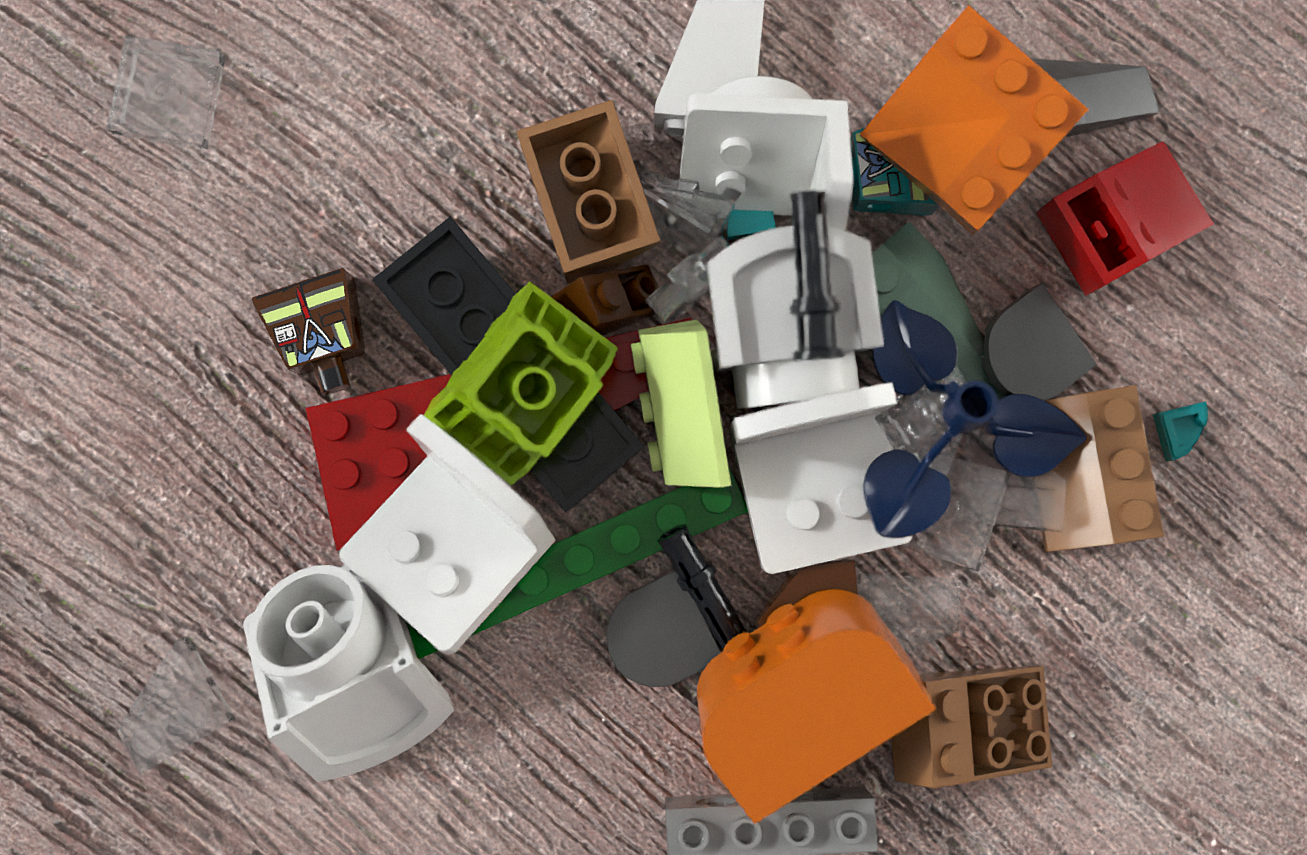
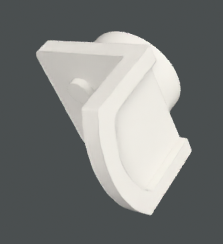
[678,76,853,231]
[707,226,884,409]
[728,383,913,574]
[339,414,556,655]
[243,565,454,782]

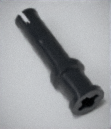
[790,190,843,361]

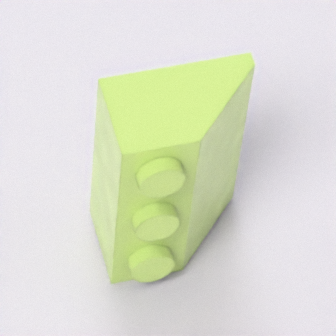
[631,320,731,487]

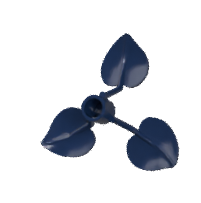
[863,300,1087,538]

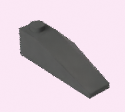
[1031,58,1159,138]

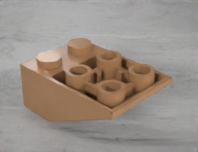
[891,666,1052,789]

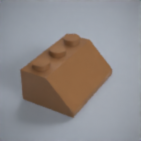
[516,100,660,284]
[1032,385,1164,552]

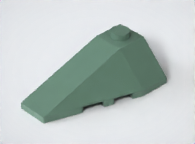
[872,222,1006,401]

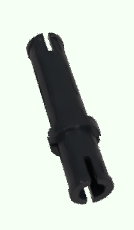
[657,524,747,649]

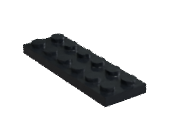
[372,216,644,513]

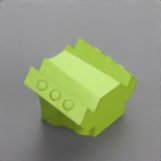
[424,282,618,485]

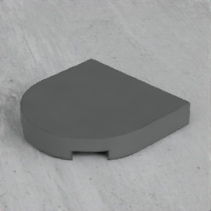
[981,283,1097,400]
[606,570,721,687]

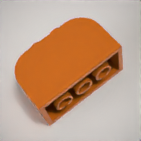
[697,589,936,824]

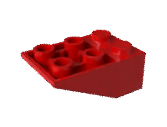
[1036,141,1213,296]

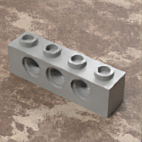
[665,787,878,855]

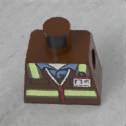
[252,268,365,395]

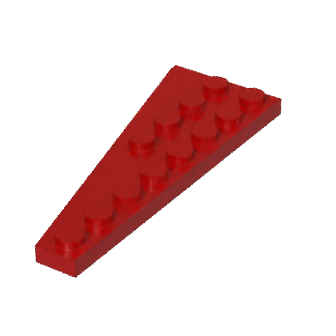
[306,317,692,551]

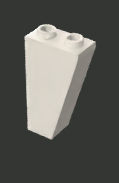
[654,0,764,137]

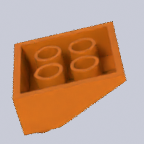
[860,5,1089,235]

